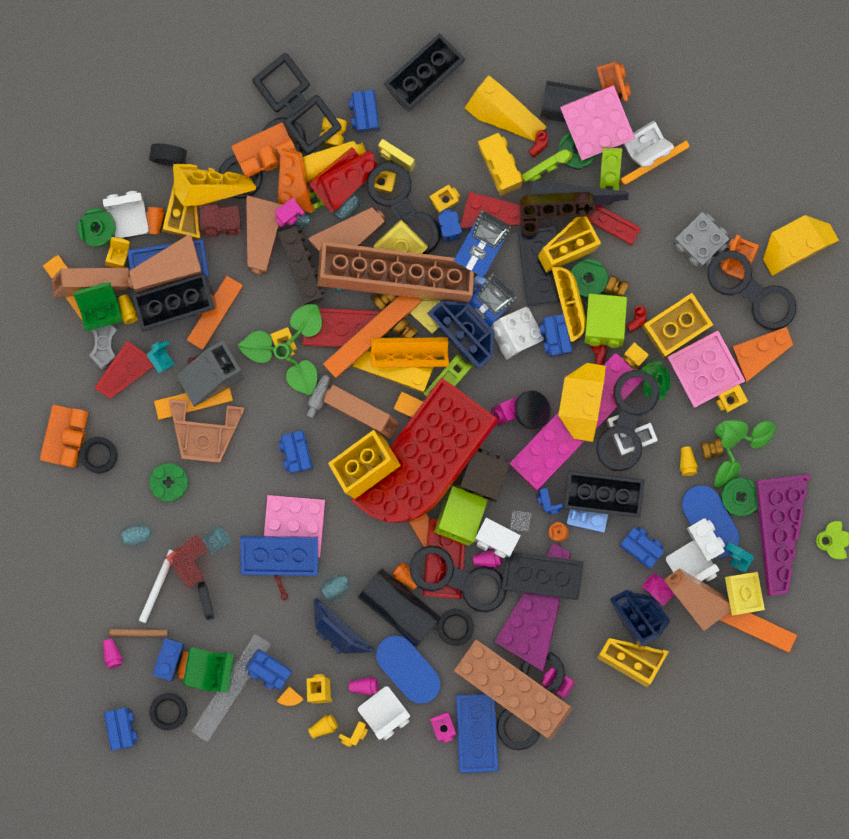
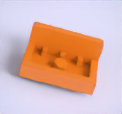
[720,235,759,280]

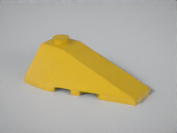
[464,75,547,142]
[173,164,256,206]
[353,349,438,393]

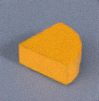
[277,686,304,706]

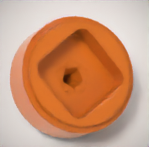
[548,522,569,542]

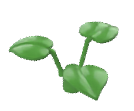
[238,304,322,395]
[714,420,776,488]

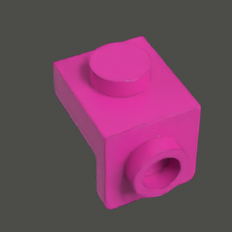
[491,397,518,426]
[642,573,674,607]
[542,668,575,698]

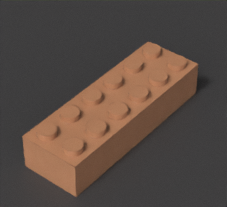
[454,640,573,740]

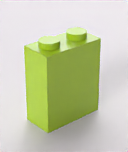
[584,294,627,348]
[434,486,488,546]

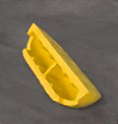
[303,141,366,182]
[552,267,586,342]

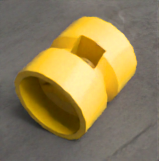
[319,117,347,148]

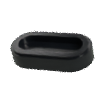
[198,581,214,620]

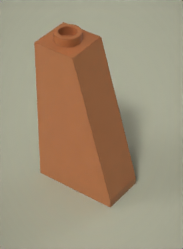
[246,195,282,275]
[308,207,385,252]
[127,234,202,292]
[52,268,130,298]
[324,385,400,440]
[664,568,731,631]

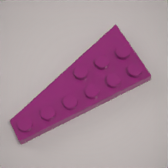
[755,474,811,596]
[495,543,571,672]

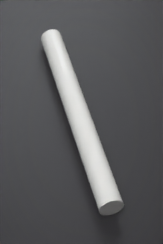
[139,549,176,623]

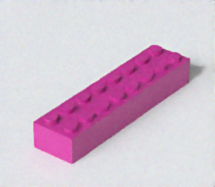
[509,353,643,492]

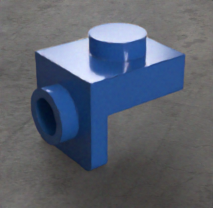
[536,488,564,515]

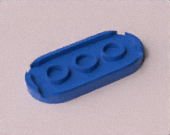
[682,485,739,558]
[376,636,440,704]

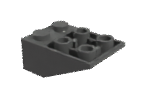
[176,340,244,406]

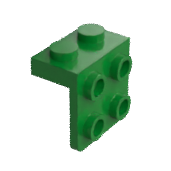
[74,282,123,332]
[183,648,234,693]

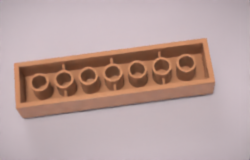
[317,242,474,303]

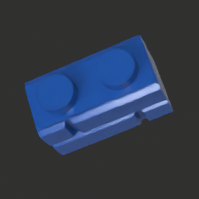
[349,90,380,133]
[438,209,462,243]
[539,314,573,357]
[278,430,313,474]
[619,527,664,569]
[152,638,185,681]
[245,648,292,690]
[104,708,138,751]

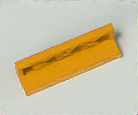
[371,337,449,368]

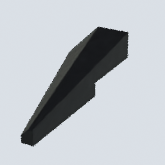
[530,181,629,220]

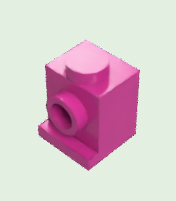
[274,197,305,227]
[430,712,456,743]

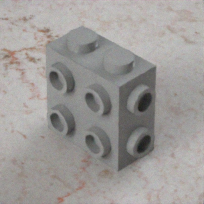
[674,212,729,268]

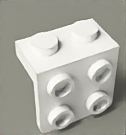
[623,121,674,167]
[103,191,149,238]
[490,307,544,360]
[666,541,719,582]
[358,686,411,740]

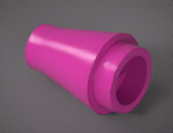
[473,549,502,568]
[102,639,123,669]
[349,676,378,696]

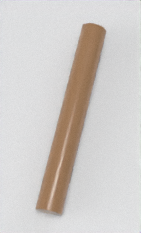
[109,629,168,637]

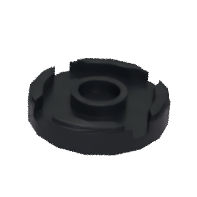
[514,390,550,429]

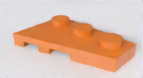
[277,148,314,213]
[732,327,793,383]

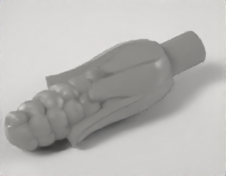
[306,375,330,419]

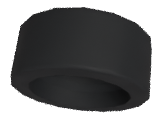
[149,143,187,167]
[80,437,118,474]
[437,609,474,646]
[149,693,187,730]

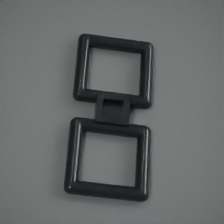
[252,53,342,155]

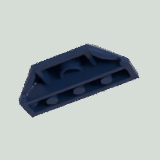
[427,300,494,370]
[610,590,670,648]
[314,598,375,654]

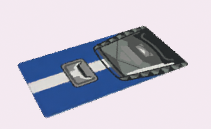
[454,210,511,277]
[469,274,517,326]

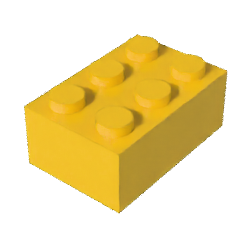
[642,293,713,358]
[328,430,401,499]

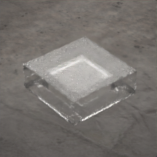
[509,510,532,532]

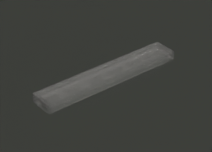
[192,634,272,742]

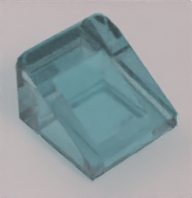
[202,526,232,554]

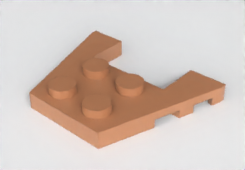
[169,399,244,463]

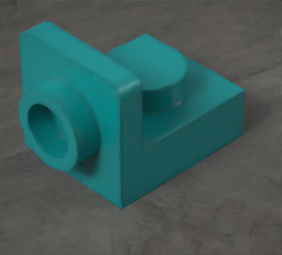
[147,341,175,374]
[725,542,754,573]

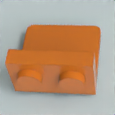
[597,61,631,101]

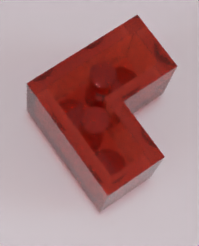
[199,204,242,237]
[165,534,208,589]

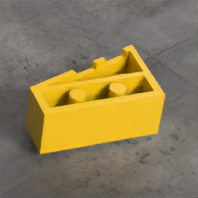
[478,133,523,197]
[162,182,200,240]
[538,216,601,273]
[597,638,669,687]

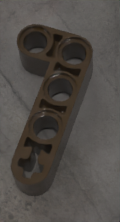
[520,192,596,236]

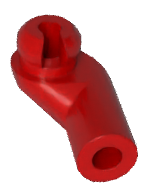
[528,130,548,158]
[626,305,647,333]
[589,345,607,365]

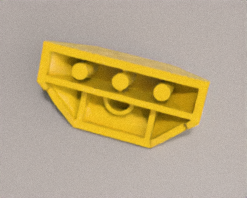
[763,215,839,276]
[558,363,606,442]

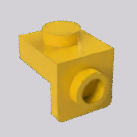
[105,237,130,268]
[339,721,368,747]

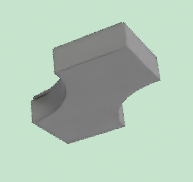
[89,325,118,370]

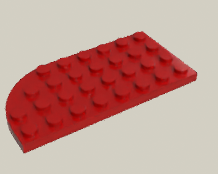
[351,377,499,523]

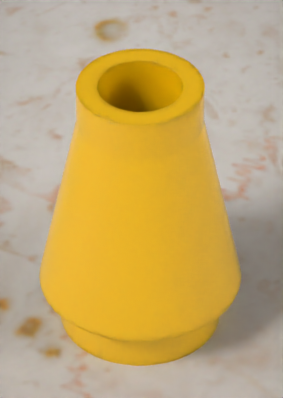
[118,294,138,324]
[680,446,698,476]
[308,714,338,739]

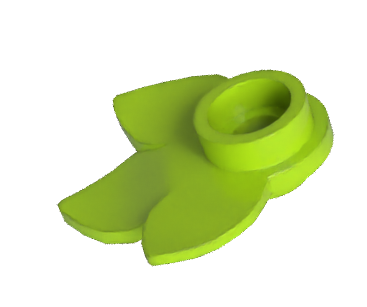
[816,521,849,559]

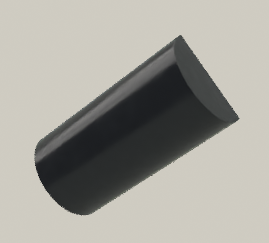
[384,33,466,112]
[540,80,622,123]
[132,273,216,332]
[563,470,645,518]
[358,568,441,647]

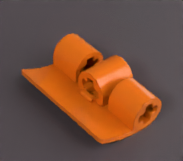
[231,123,296,178]
[40,404,89,468]

